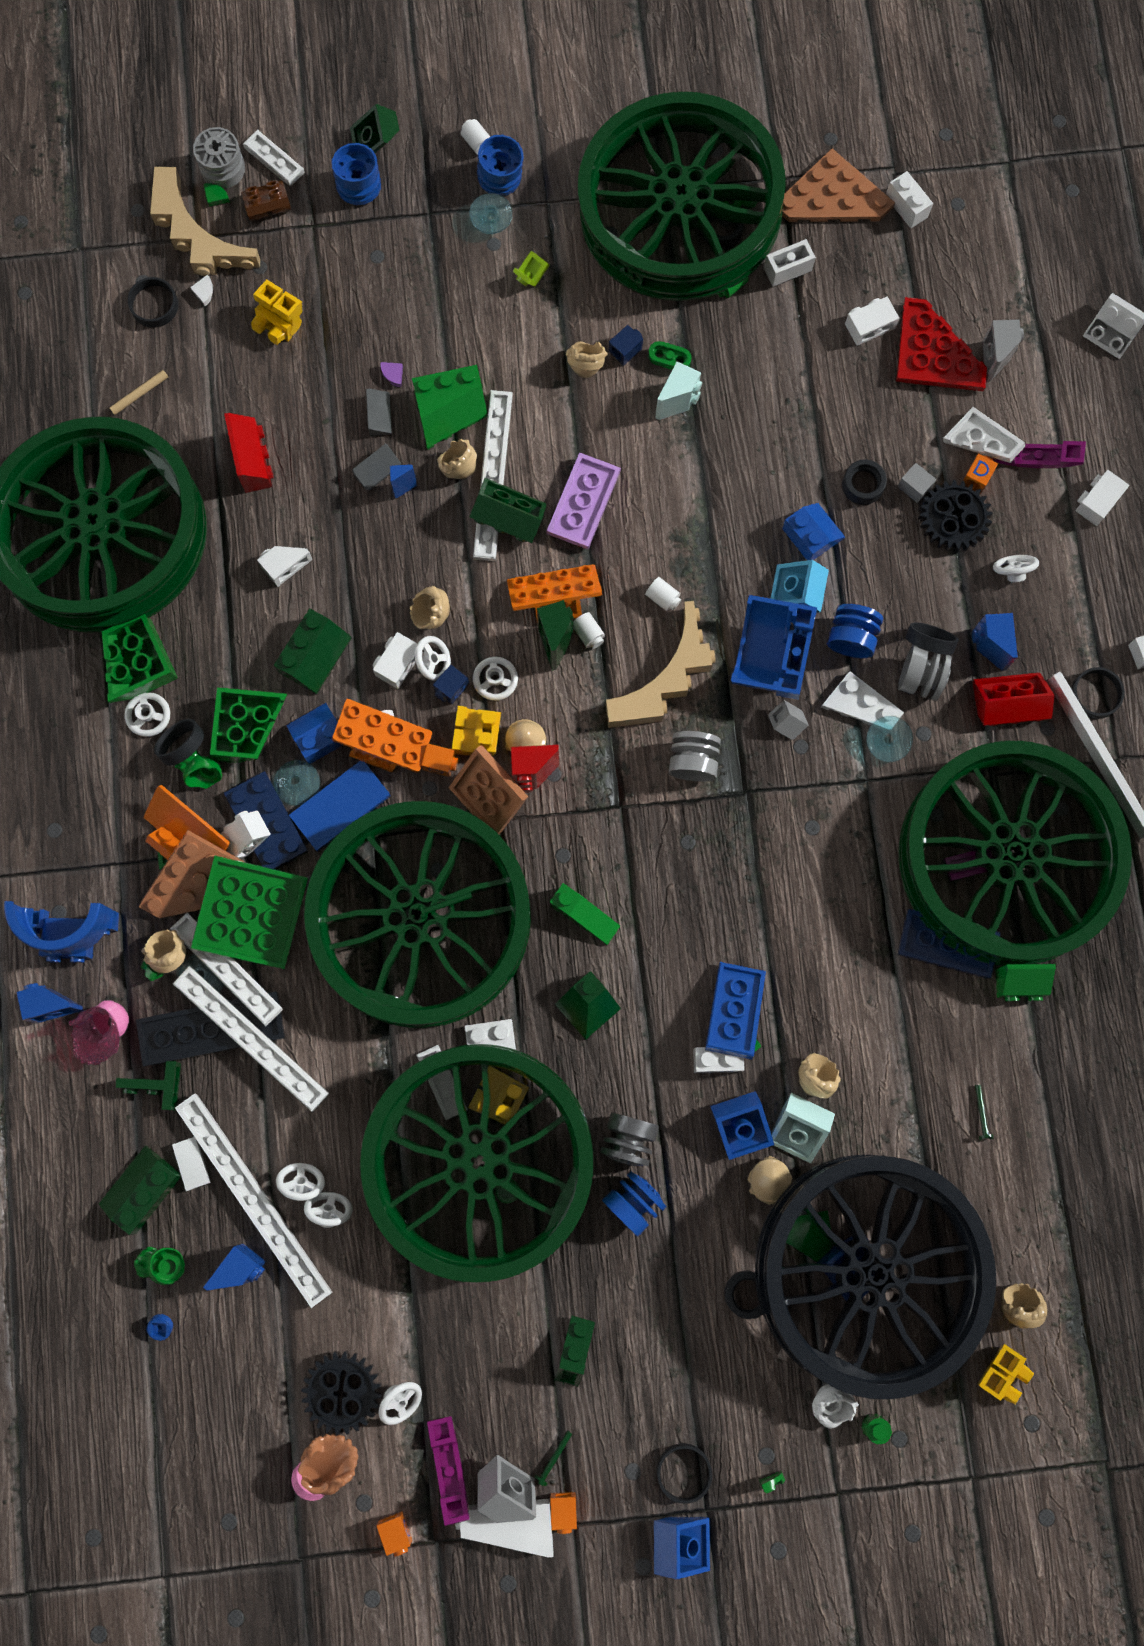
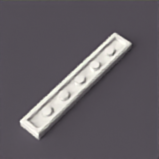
[170,913,283,1026]

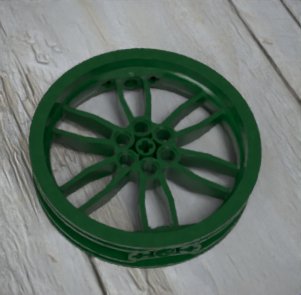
[578,92,786,301]
[0,417,207,633]
[898,741,1132,966]
[304,801,531,1028]
[360,1044,593,1283]

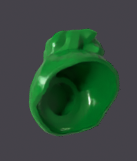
[175,750,222,789]
[134,1247,185,1285]

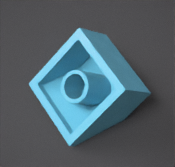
[770,560,829,613]

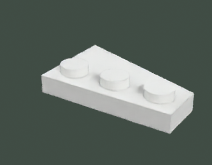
[943,407,1025,463]

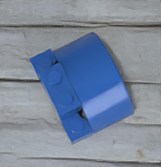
[731,595,817,700]
[4,901,119,963]

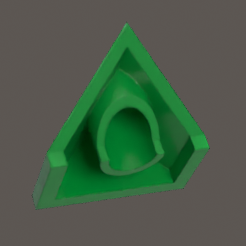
[786,1210,833,1262]

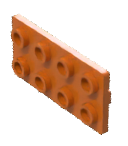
[507,564,602,623]
[332,699,432,773]
[144,785,230,860]

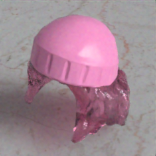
[68,1000,129,1065]

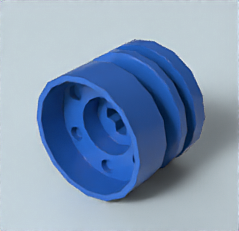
[477,135,524,196]
[332,143,381,205]
[827,604,884,659]
[602,1170,667,1237]

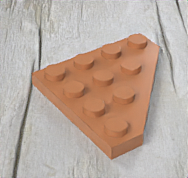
[782,148,895,222]
[139,830,244,918]

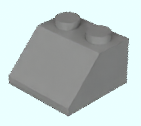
[982,320,1024,382]
[478,1455,536,1523]

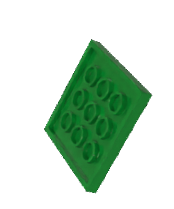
[191,855,308,969]

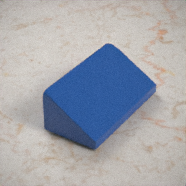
[390,465,417,498]

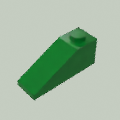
[550,883,620,945]

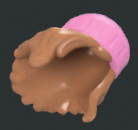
[291,1433,358,1501]

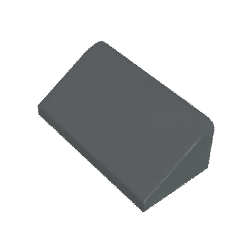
[366,389,392,436]
[352,443,402,492]

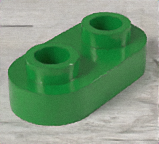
[648,341,692,370]

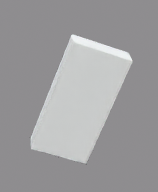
[172,1137,211,1191]

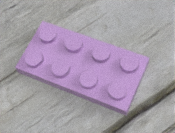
[547,453,621,549]

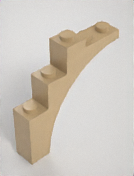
[150,167,260,276]
[606,601,715,728]

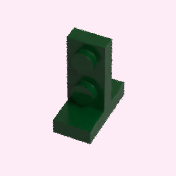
[115,1061,181,1111]
[554,1316,595,1387]

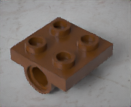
[241,180,291,221]

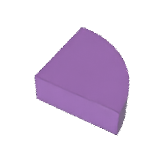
[380,362,403,387]

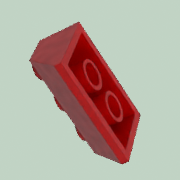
[224,413,274,493]
[973,672,1054,726]
[511,745,559,793]

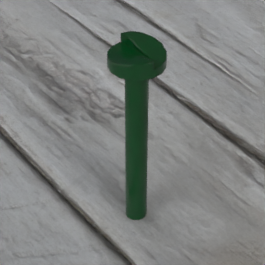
[418,892,473,919]
[975,1085,994,1141]
[534,1431,572,1486]

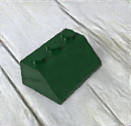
[469,478,547,543]
[537,600,574,671]
[274,608,352,694]
[99,1145,182,1235]

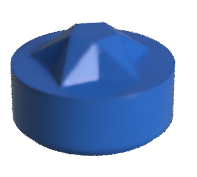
[147,1314,173,1341]

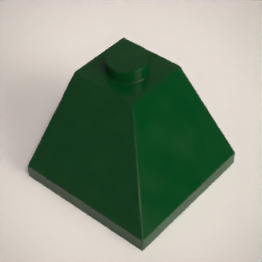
[350,104,400,153]
[555,971,621,1040]

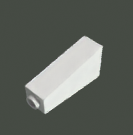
[455,1499,554,1557]

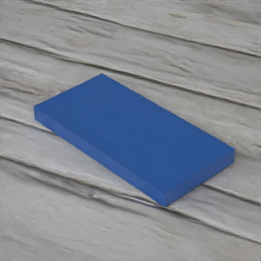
[289,761,391,852]
[705,962,766,1060]

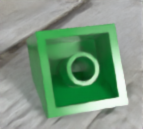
[995,964,1056,1002]

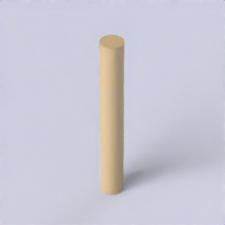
[109,370,168,415]

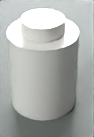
[461,119,490,155]
[645,577,681,611]
[572,612,605,649]

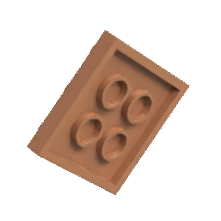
[449,745,528,835]

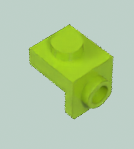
[513,251,550,287]

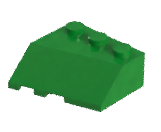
[412,365,488,450]
[102,614,178,703]
[210,687,287,763]

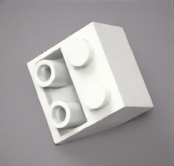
[1083,293,1144,359]

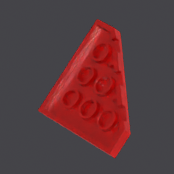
[896,297,987,392]

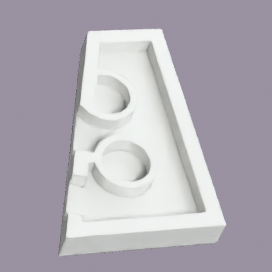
[821,671,904,732]

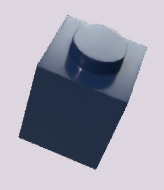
[608,325,643,366]
[433,664,469,704]

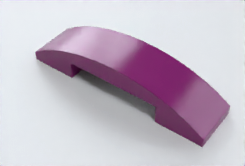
[992,441,1086,468]
[427,1416,470,1526]

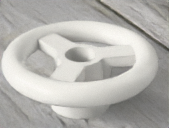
[993,555,1039,582]
[415,636,451,681]
[473,657,518,701]
[125,692,170,737]
[276,1163,325,1201]
[304,1192,353,1228]
[378,1382,422,1425]

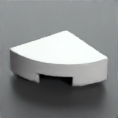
[190,275,213,306]

